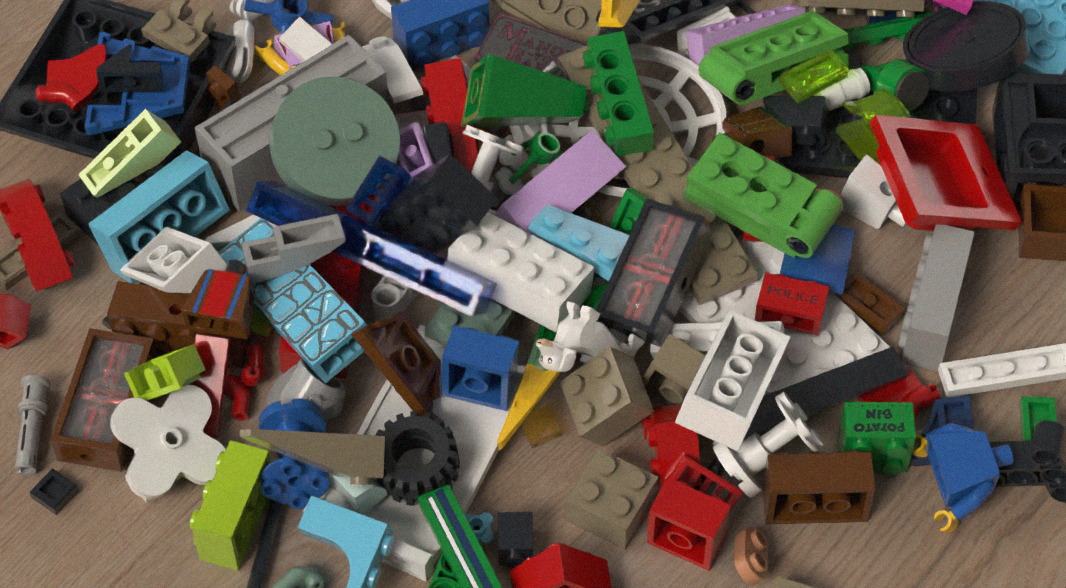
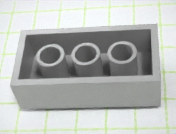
[898,224,974,372]

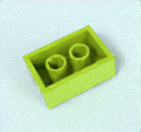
[190,440,271,571]

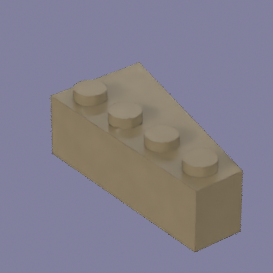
[799,0,924,17]
[642,334,770,437]

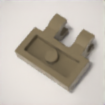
[141,0,216,63]

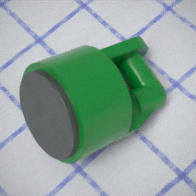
[861,59,929,112]

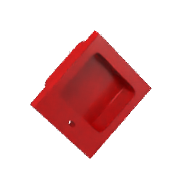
[870,115,1022,231]

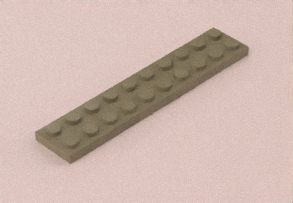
[557,46,758,305]

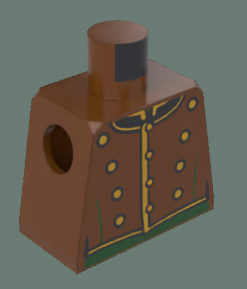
[712,106,792,158]

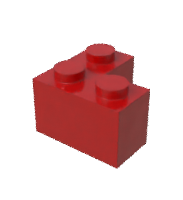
[642,404,702,488]
[510,542,612,588]

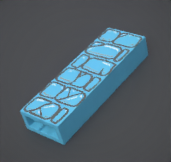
[218,217,367,383]

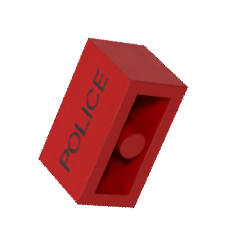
[754,272,829,336]

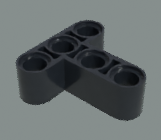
[989,421,1066,503]

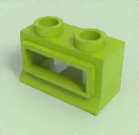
[124,344,205,401]

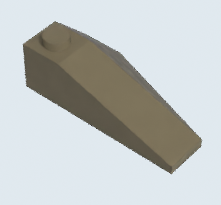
[240,429,385,485]

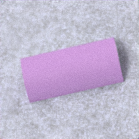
[686,4,806,82]
[495,130,626,239]

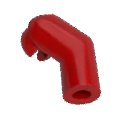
[239,344,265,386]
[224,374,251,420]

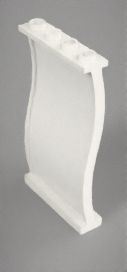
[303,325,526,582]

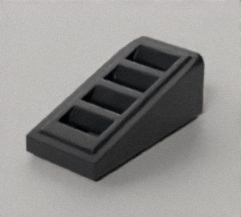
[422,122,455,162]

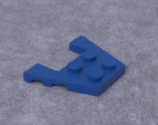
[85,32,190,135]

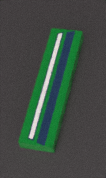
[417,484,502,588]

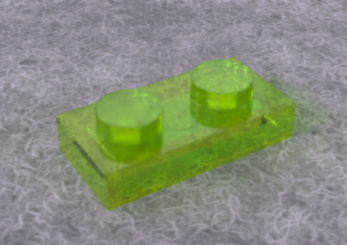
[779,49,849,103]

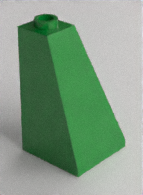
[461,54,589,128]

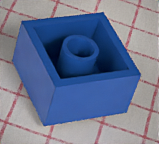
[442,325,519,411]

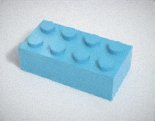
[88,150,230,283]

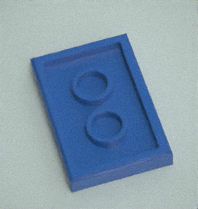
[780,224,855,295]

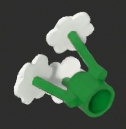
[495,131,562,195]

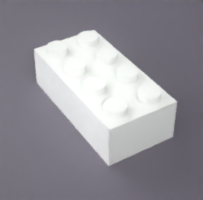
[446,212,595,333]
[675,309,791,451]

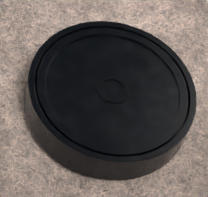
[903,1,1030,92]

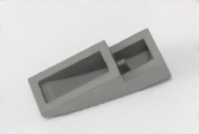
[241,214,345,284]

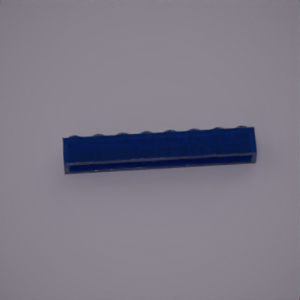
[246,180,497,316]

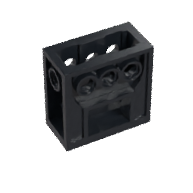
[992,73,1066,211]

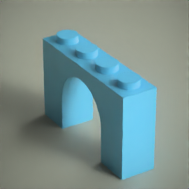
[297,496,395,588]

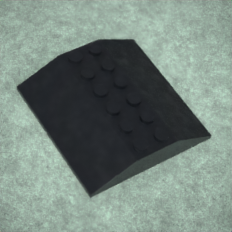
[0,0,236,176]

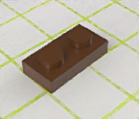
[206,66,242,111]
[834,271,906,335]

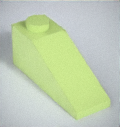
[79,109,181,198]

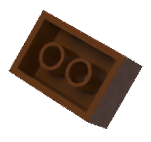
[762,450,875,525]

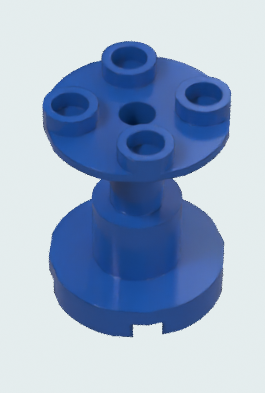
[259,398,329,509]

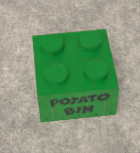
[837,402,916,475]

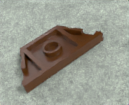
[351,312,441,421]

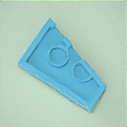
[528,205,629,281]

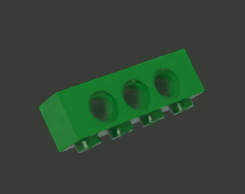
[583,31,654,157]

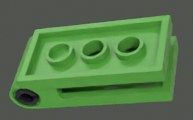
[698,10,849,105]
[683,132,843,259]

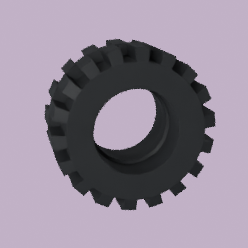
[375,411,460,506]

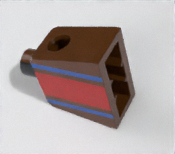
[181,260,255,339]

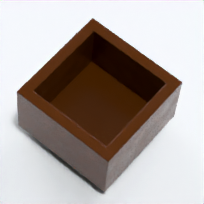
[1018,184,1066,261]

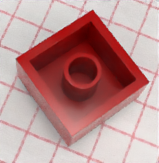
[647,477,731,571]

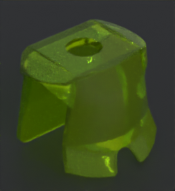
[836,89,912,164]

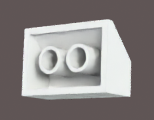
[120,227,227,293]

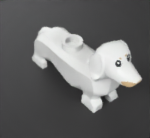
[536,301,644,372]

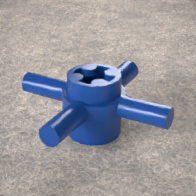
[243,0,333,34]

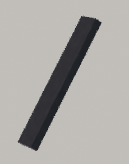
[743,347,909,441]

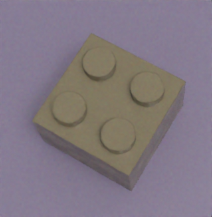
[560,347,654,446]
[565,448,659,549]

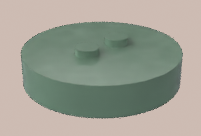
[269,76,400,206]

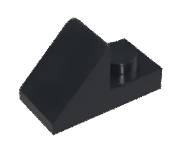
[96,44,164,92]

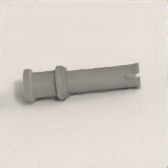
[14,375,51,476]

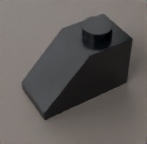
[763,96,829,146]

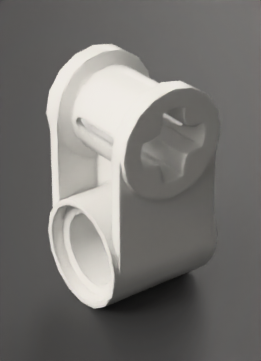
[372,262,424,322]

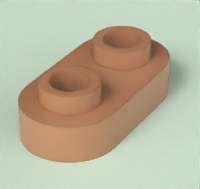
[734,526,769,586]

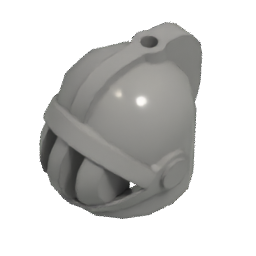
[266,358,346,422]

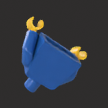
[912,423,1013,533]

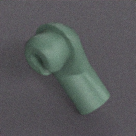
[271,566,325,588]

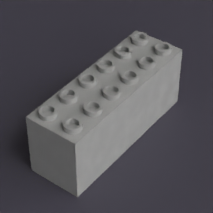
[195,35,389,212]

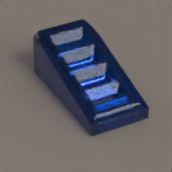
[345,155,412,226]

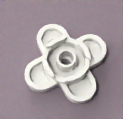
[110,385,226,499]

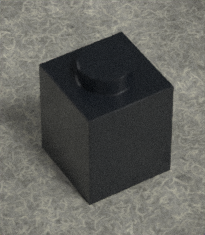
[498,512,533,568]

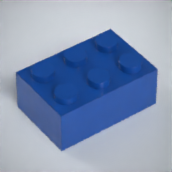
[391,0,490,70]

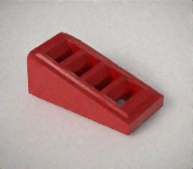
[670,455,743,513]

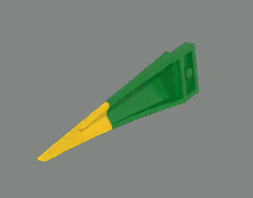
[497,272,609,451]

